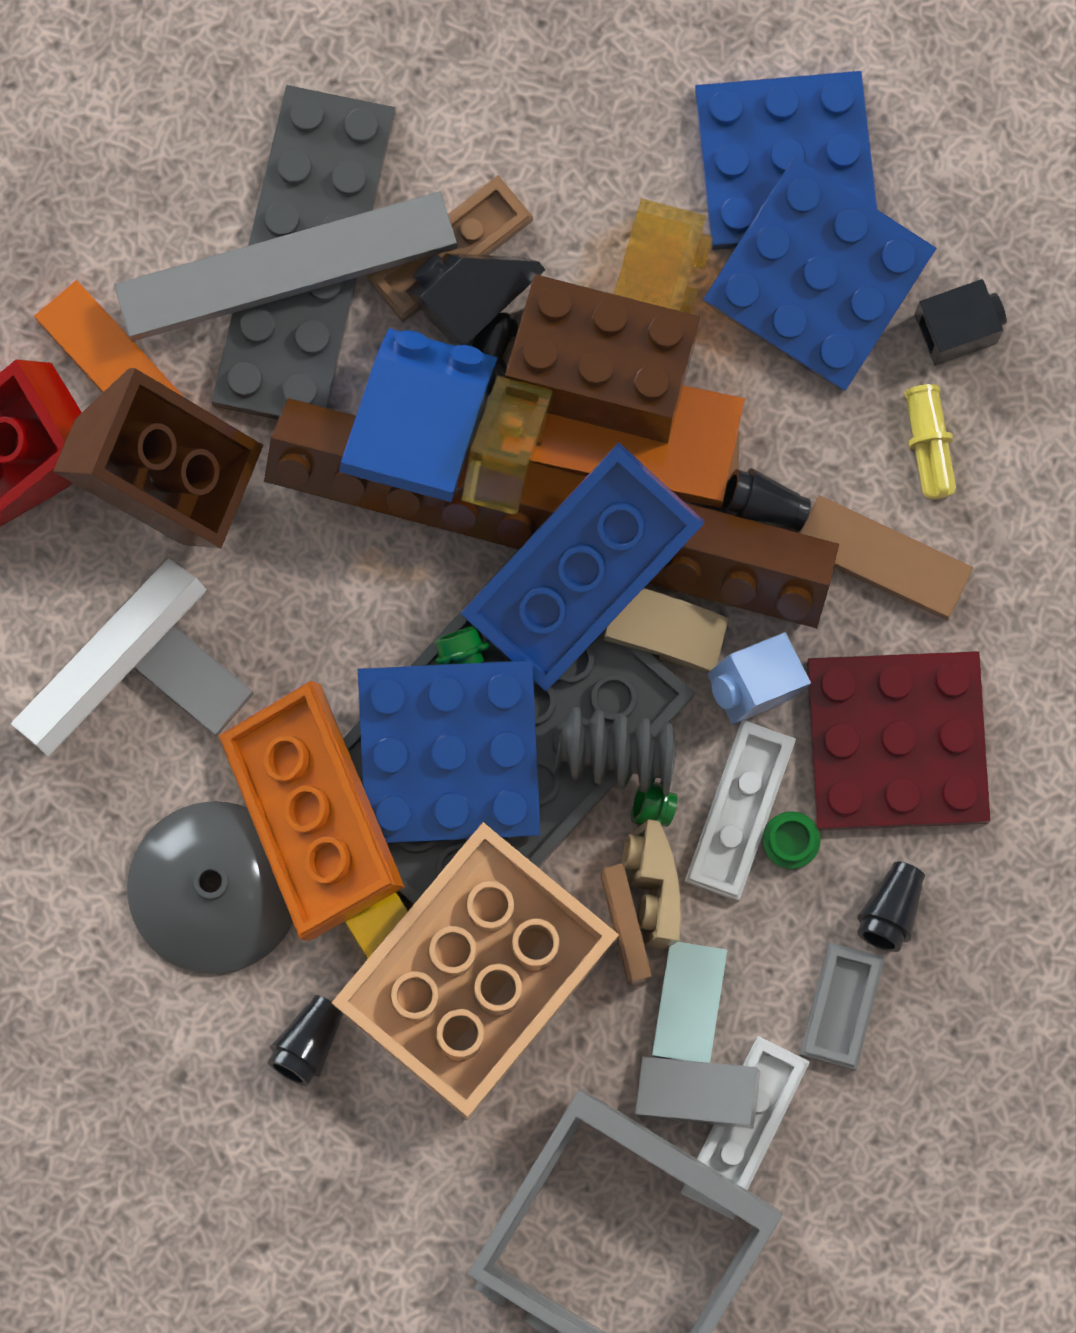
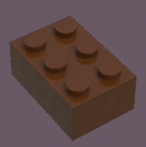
[503,274,700,444]

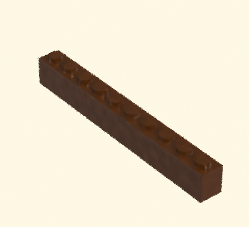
[264,398,839,629]

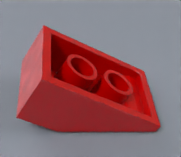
[0,359,82,527]

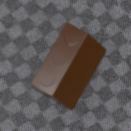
[53,368,264,549]

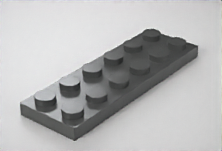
[211,85,396,420]

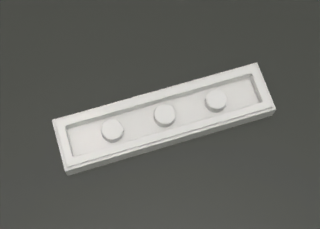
[11,558,207,756]

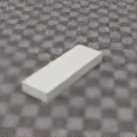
[684,720,796,902]
[680,1036,810,1220]

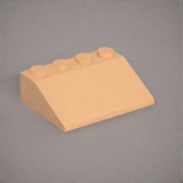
[332,822,619,1121]

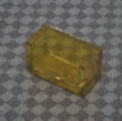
[461,376,553,514]

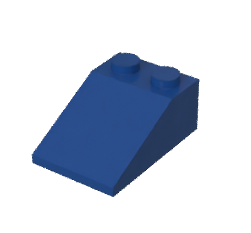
[339,328,498,502]

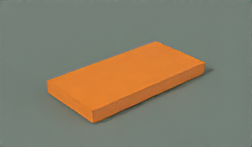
[500,385,745,508]
[219,681,405,941]

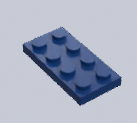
[461,442,704,691]

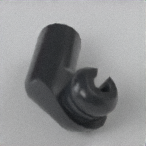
[471,312,518,398]

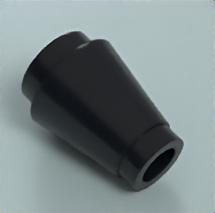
[722,468,811,531]
[857,861,925,952]
[268,995,344,1086]

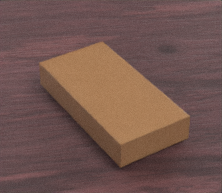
[601,864,652,987]

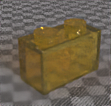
[614,198,713,314]

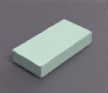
[652,942,727,1063]

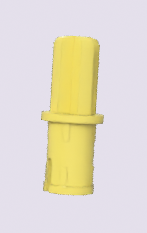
[904,384,956,499]

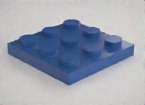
[695,71,877,250]
[702,156,937,392]
[357,660,541,843]

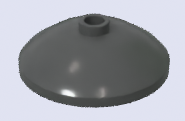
[127,801,293,974]

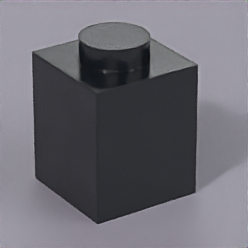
[914,279,1007,366]

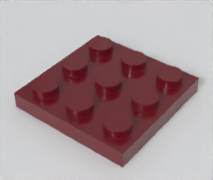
[807,651,991,831]

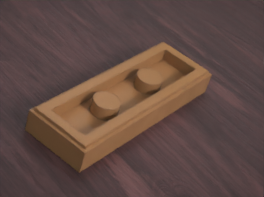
[367,175,533,323]
[801,495,974,621]

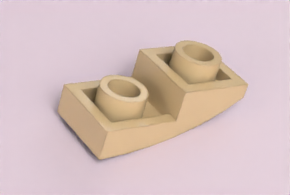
[604,588,729,673]
[622,819,681,949]

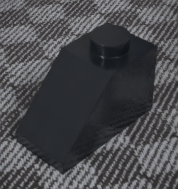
[406,253,546,345]

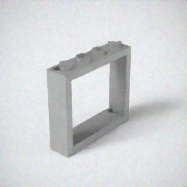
[467,1088,783,1333]

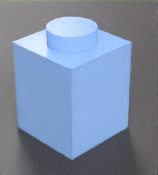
[707,632,811,725]

